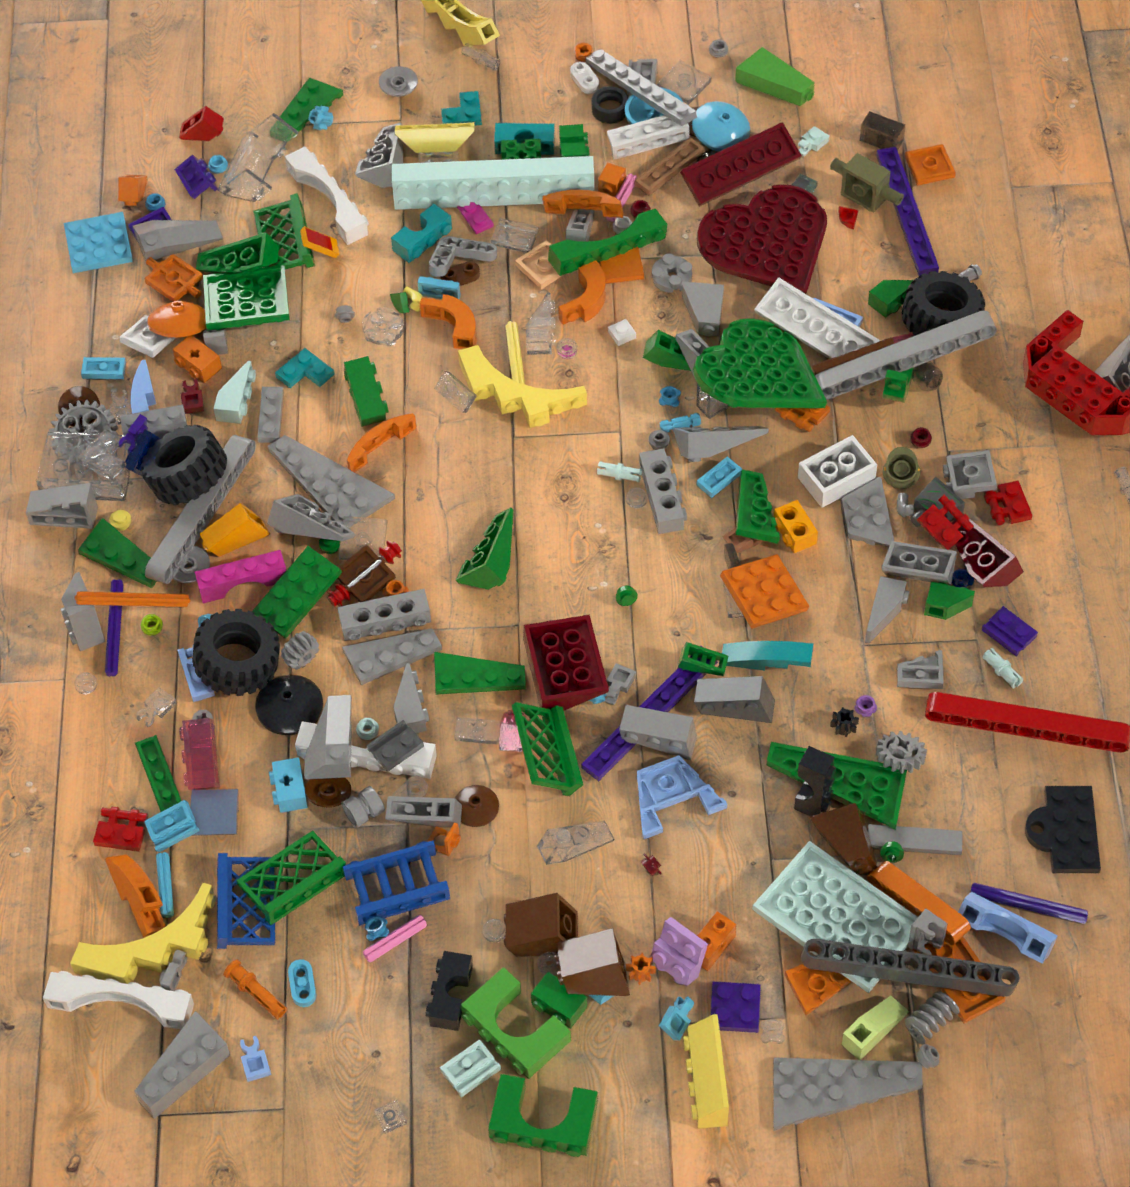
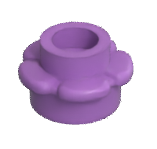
[854,695,877,717]

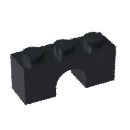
[426,951,473,1031]

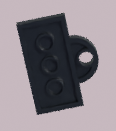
[1025,786,1101,873]

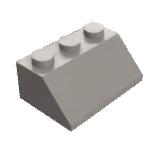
[120,405,188,465]
[60,572,105,651]

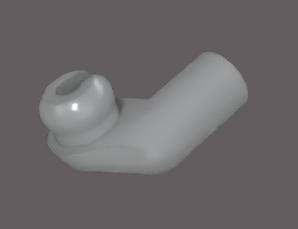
[897,493,914,517]

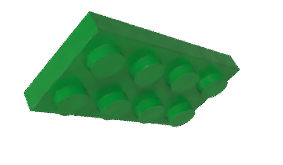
[252,546,342,639]

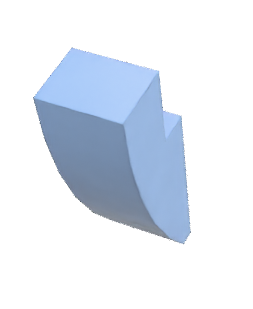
[131,360,156,414]

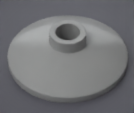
[379,66,418,97]
[173,546,210,583]

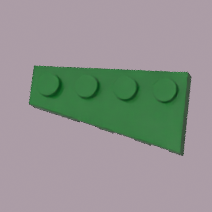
[270,77,344,141]
[735,469,780,544]
[78,518,157,588]
[434,652,526,695]

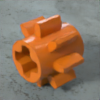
[626,953,656,985]

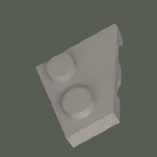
[897,650,944,689]

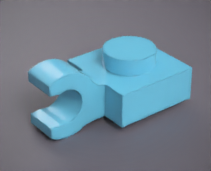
[659,996,694,1040]

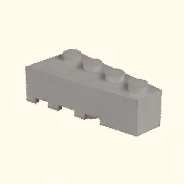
[135,1011,230,1119]

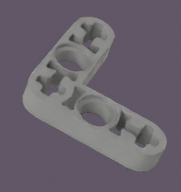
[429,236,497,277]

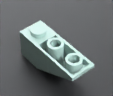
[214,361,256,424]

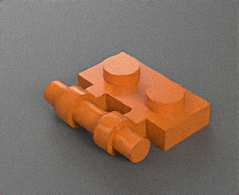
[775,405,830,432]

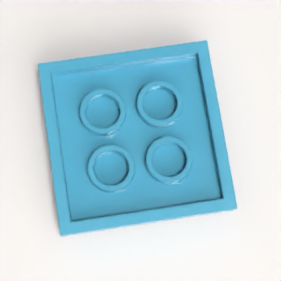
[64,212,133,273]

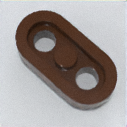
[440,261,480,286]

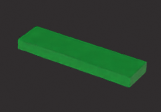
[135,735,182,812]

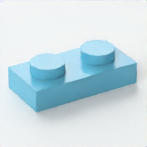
[418,276,460,299]
[81,357,126,379]
[696,456,742,498]

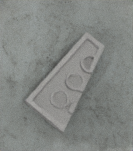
[342,628,442,685]

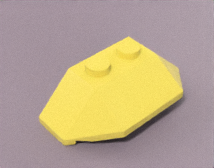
[395,122,475,155]

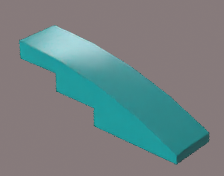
[722,641,814,671]

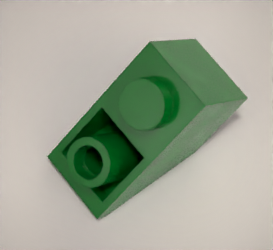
[868,280,913,318]
[924,581,975,620]

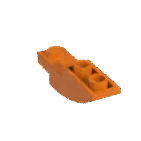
[105,855,166,938]

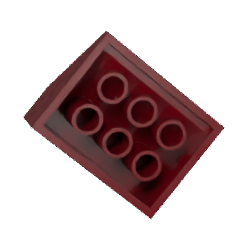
[523,614,609,711]

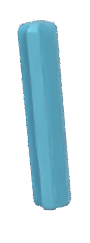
[156,852,174,918]

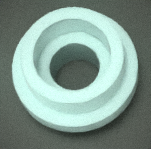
[356,718,379,740]

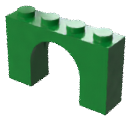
[488,1074,598,1157]

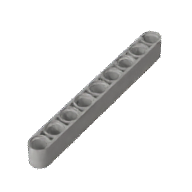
[815,311,997,400]
[145,435,256,584]

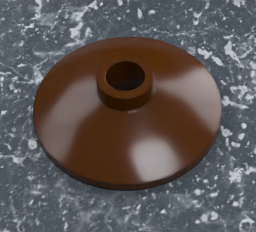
[58,386,100,427]
[305,777,351,808]
[455,785,499,827]

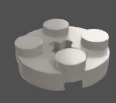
[652,254,692,293]

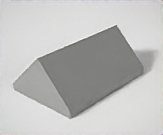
[882,541,957,585]

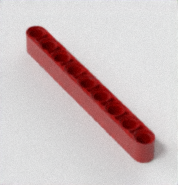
[925,692,1130,753]

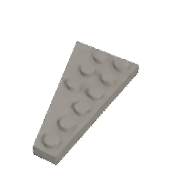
[268,435,395,529]
[773,1058,923,1131]

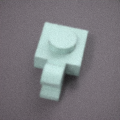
[798,126,830,156]

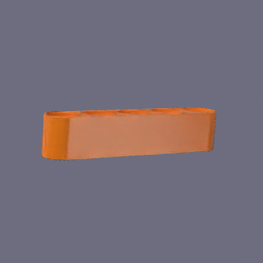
[867,861,971,945]

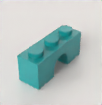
[494,123,555,155]
[391,204,452,263]

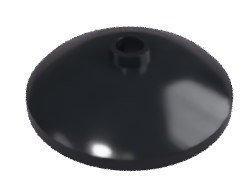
[255,675,323,735]

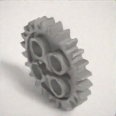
[49,400,118,467]

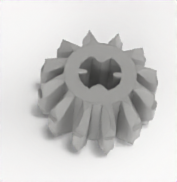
[281,631,319,670]

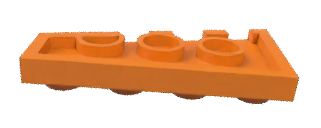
[785,964,852,1016]

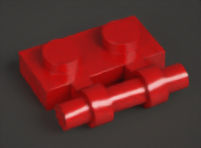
[984,480,1032,525]
[917,494,974,550]
[93,806,148,852]

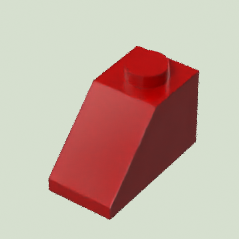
[179,105,224,141]

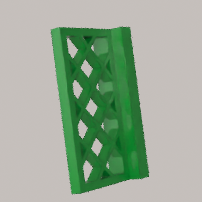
[254,193,315,270]
[512,702,583,796]
[236,830,346,925]

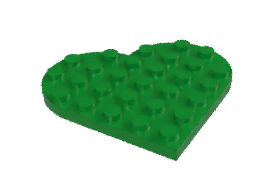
[693,319,827,408]

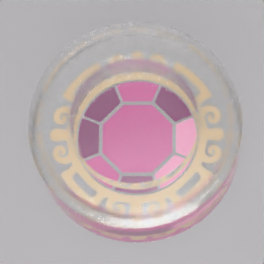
[557,338,578,359]

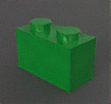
[531,972,588,1029]

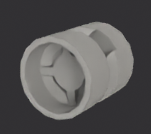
[341,786,385,828]

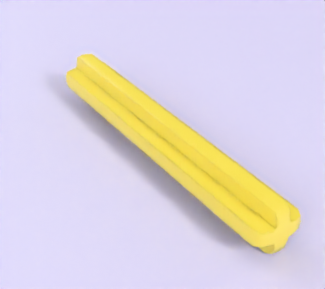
[505,321,525,385]

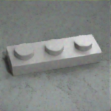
[258,387,284,443]

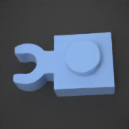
[240,1036,271,1082]

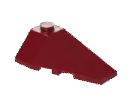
[952,513,1024,587]

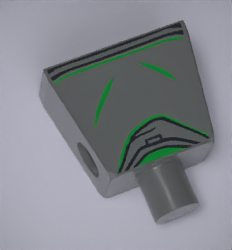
[910,477,965,527]

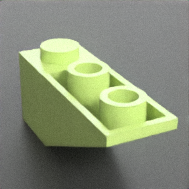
[841,996,909,1060]

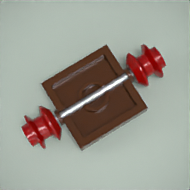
[327,541,402,607]

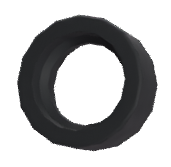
[591,86,628,124]

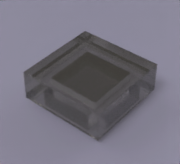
[724,543,739,569]

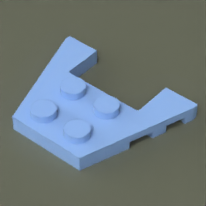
[637,755,727,839]

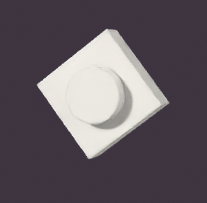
[608,319,636,346]

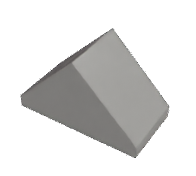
[203,328,228,355]

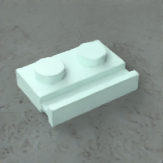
[440,1040,501,1097]

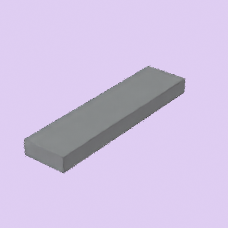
[868,824,962,855]

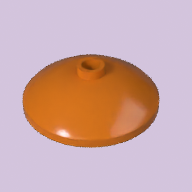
[147,301,207,337]

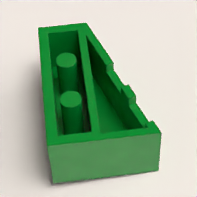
[344,356,389,427]

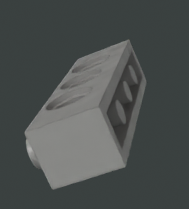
[639,448,687,534]
[337,589,431,641]

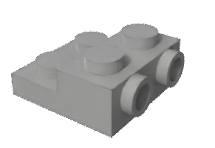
[943,450,997,499]

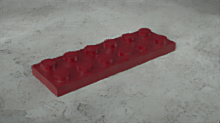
[680,122,802,207]

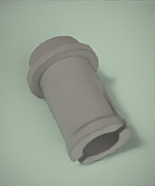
[958,264,982,282]

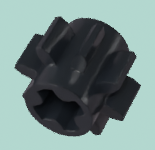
[830,707,859,737]

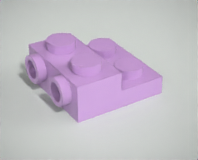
[650,917,708,986]

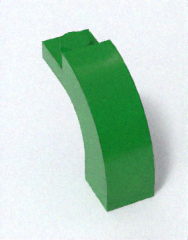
[883,367,914,403]

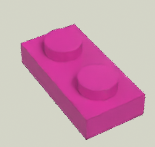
[457,202,494,234]

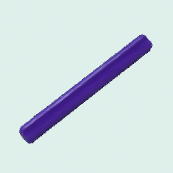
[105,579,124,677]
[970,883,1088,924]

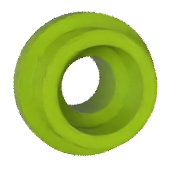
[140,614,163,636]

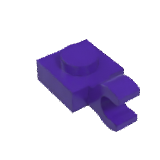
[119,414,148,454]

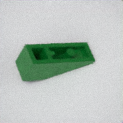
[643,330,691,371]

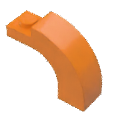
[558,260,606,325]
[420,294,477,350]

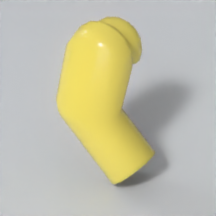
[403,286,423,312]

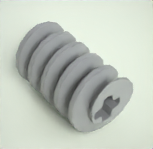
[905,991,959,1045]

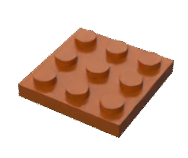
[720,554,809,629]

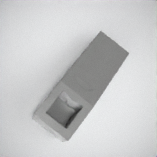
[393,663,429,733]

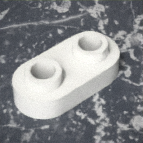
[570,62,599,94]

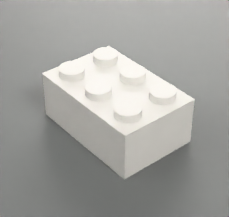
[798,435,877,508]

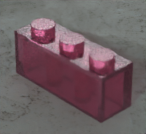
[180,718,220,791]

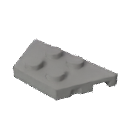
[841,477,894,550]

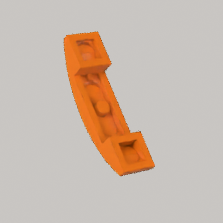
[542,190,624,218]
[347,413,417,472]

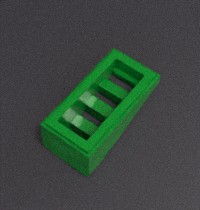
[678,642,729,676]

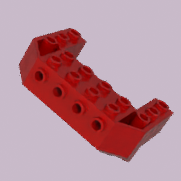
[1023,309,1130,435]

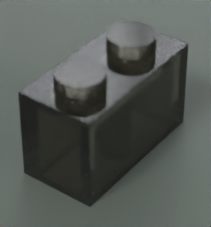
[859,111,906,151]

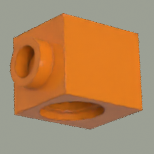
[598,162,626,197]

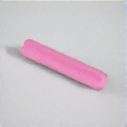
[606,174,637,222]
[363,915,427,962]

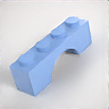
[958,892,1058,963]

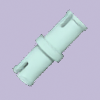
[597,461,642,482]
[982,648,1023,689]

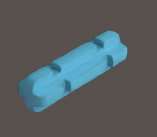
[659,413,701,433]

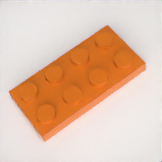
[913,937,1006,1024]

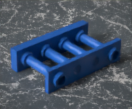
[343,841,450,926]

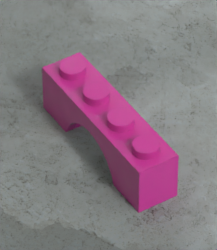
[195,550,286,604]

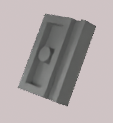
[367,720,424,772]

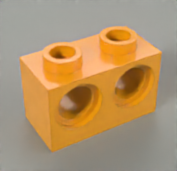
[774,500,818,553]

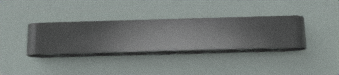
[801,939,1020,997]

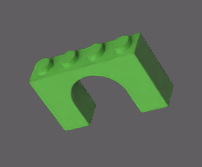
[461,967,571,1079]

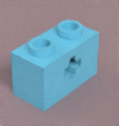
[269,757,308,813]

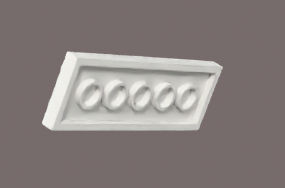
[754,278,880,359]

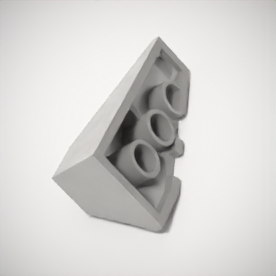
[133,220,223,262]
[1094,335,1130,392]
[304,695,352,779]

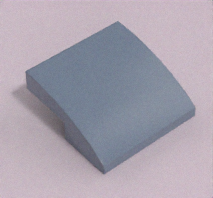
[190,789,239,836]

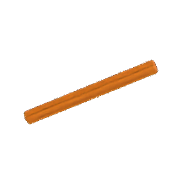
[74,591,190,607]

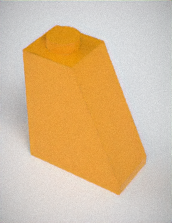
[200,503,270,557]

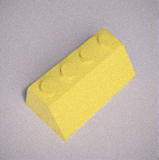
[683,1014,729,1129]

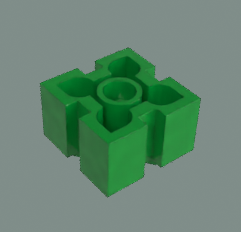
[559,124,590,157]
[501,139,541,160]

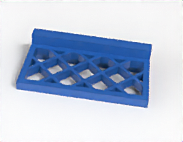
[217,853,275,949]

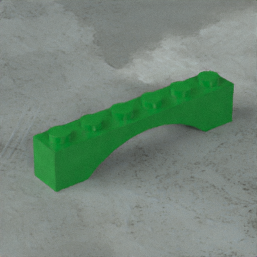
[548,208,668,276]

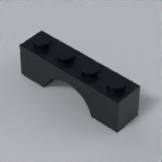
[794,746,836,817]

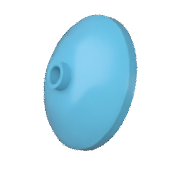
[625,87,683,124]
[692,101,750,152]

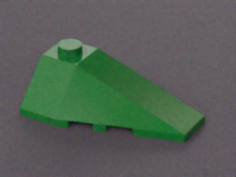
[196,232,279,272]
[456,507,514,590]

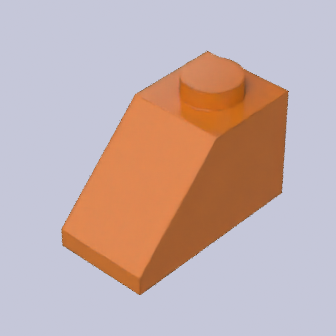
[118,175,147,206]

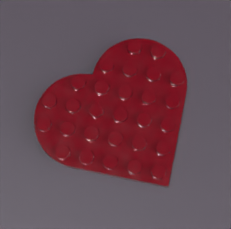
[696,184,827,294]

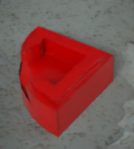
[838,206,859,229]

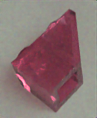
[499,710,527,752]

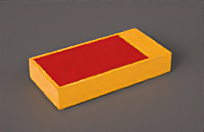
[300,226,340,258]

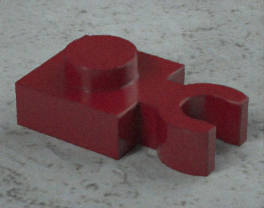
[181,379,204,414]

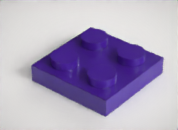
[711,981,761,1033]

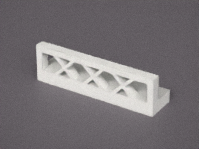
[607,115,689,160]

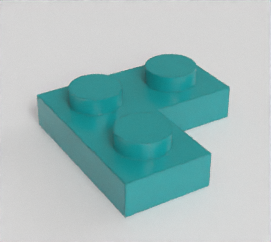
[441,91,482,126]
[275,348,335,388]

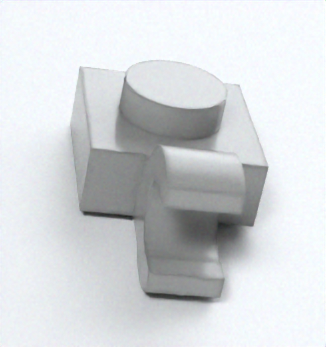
[606,663,636,705]

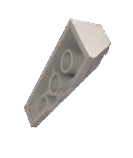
[355,122,403,188]
[674,426,769,462]
[267,494,355,541]

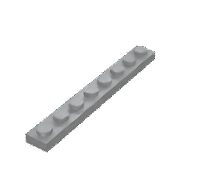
[585,49,697,126]

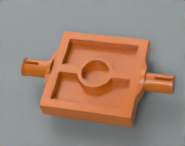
[144,254,203,302]

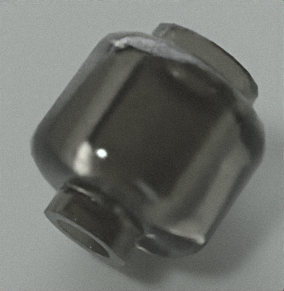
[912,361,943,392]

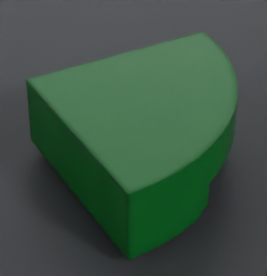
[390,292,410,313]

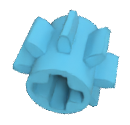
[309,105,333,130]

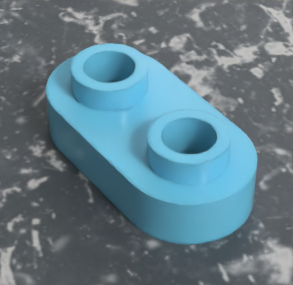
[288,959,316,1007]

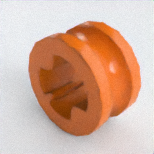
[575,43,592,62]

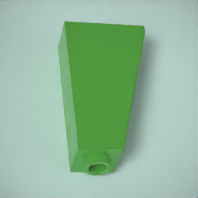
[735,47,815,106]

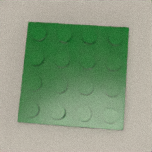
[203,265,290,330]

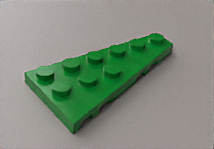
[766,742,907,830]

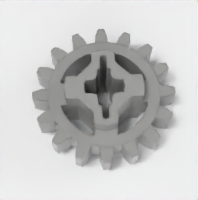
[876,731,927,773]

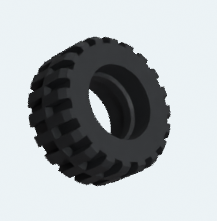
[902,271,985,336]
[141,425,227,505]
[192,609,280,696]

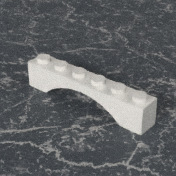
[285,146,369,245]
[295,721,437,779]
[43,971,194,1029]

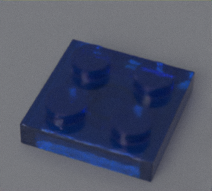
[125,430,160,476]

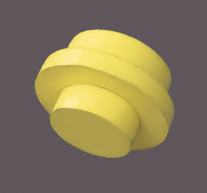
[109,510,131,531]

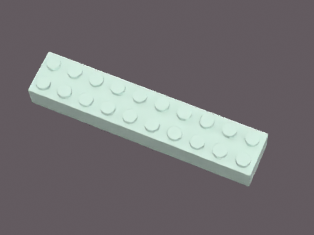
[392,156,594,210]

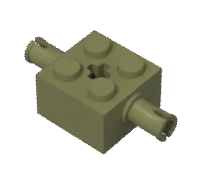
[830,153,904,213]

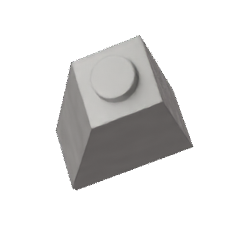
[682,281,724,337]

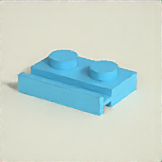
[144,800,199,852]

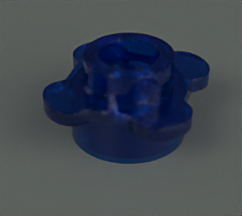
[951,569,974,588]

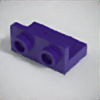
[174,154,218,199]

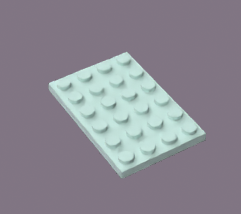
[752,841,918,993]

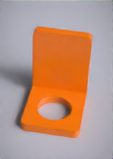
[427,823,461,856]

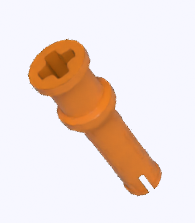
[223,959,287,1020]

